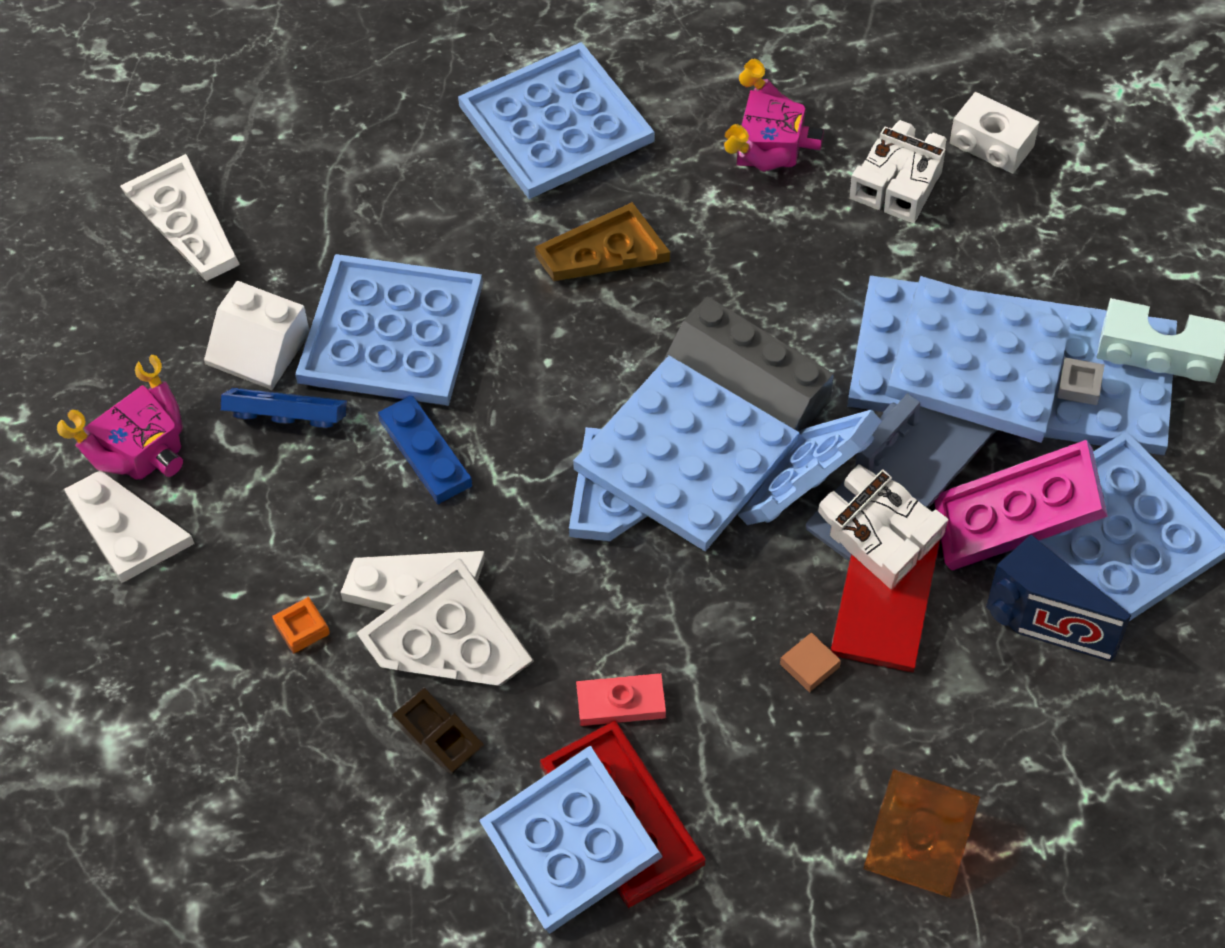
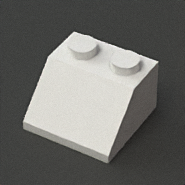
[204,281,310,390]

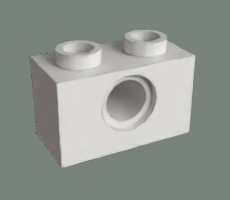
[950,92,1039,174]

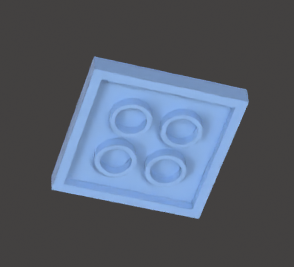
[479,746,663,934]

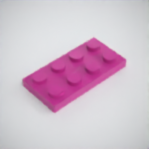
[934,440,1108,570]

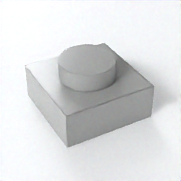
[1057,357,1104,405]

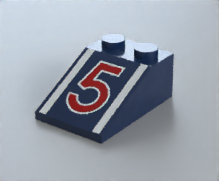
[986,535,1131,662]

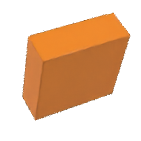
[272,596,330,654]

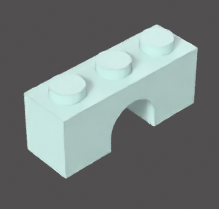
[1096,298,1225,383]

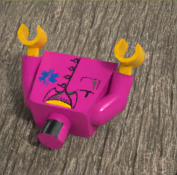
[724,59,824,172]
[57,355,183,480]

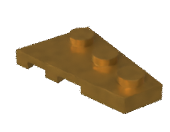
[535,202,670,281]

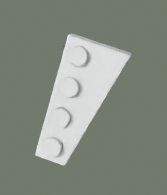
[120,154,240,281]

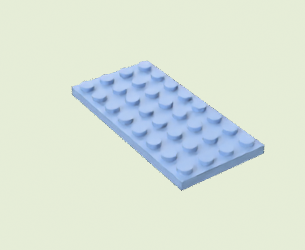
[847,276,1177,455]

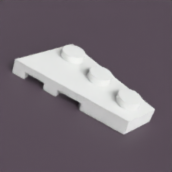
[64,471,194,583]
[341,551,485,611]

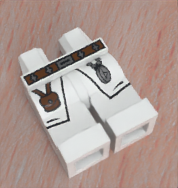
[849,120,947,224]
[818,464,949,590]

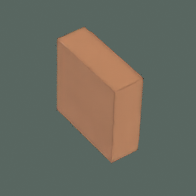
[780,633,841,693]

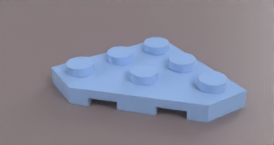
[737,409,882,525]
[569,427,647,541]

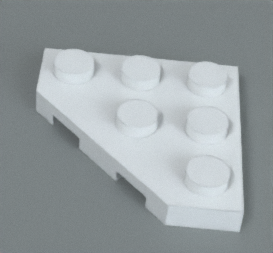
[357,558,534,686]

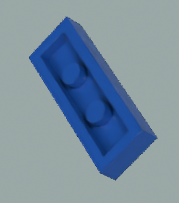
[221,388,347,428]
[378,396,472,504]

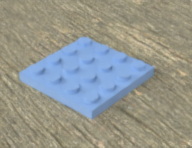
[458,42,655,199]
[295,254,483,406]
[885,276,1071,443]
[573,355,799,552]
[1039,431,1225,621]

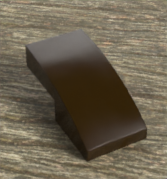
[391,687,484,775]

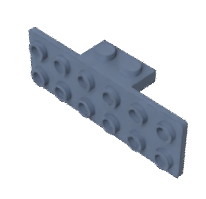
[806,393,997,562]

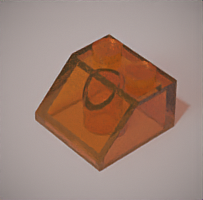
[863,769,980,897]

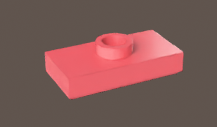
[576,673,666,726]

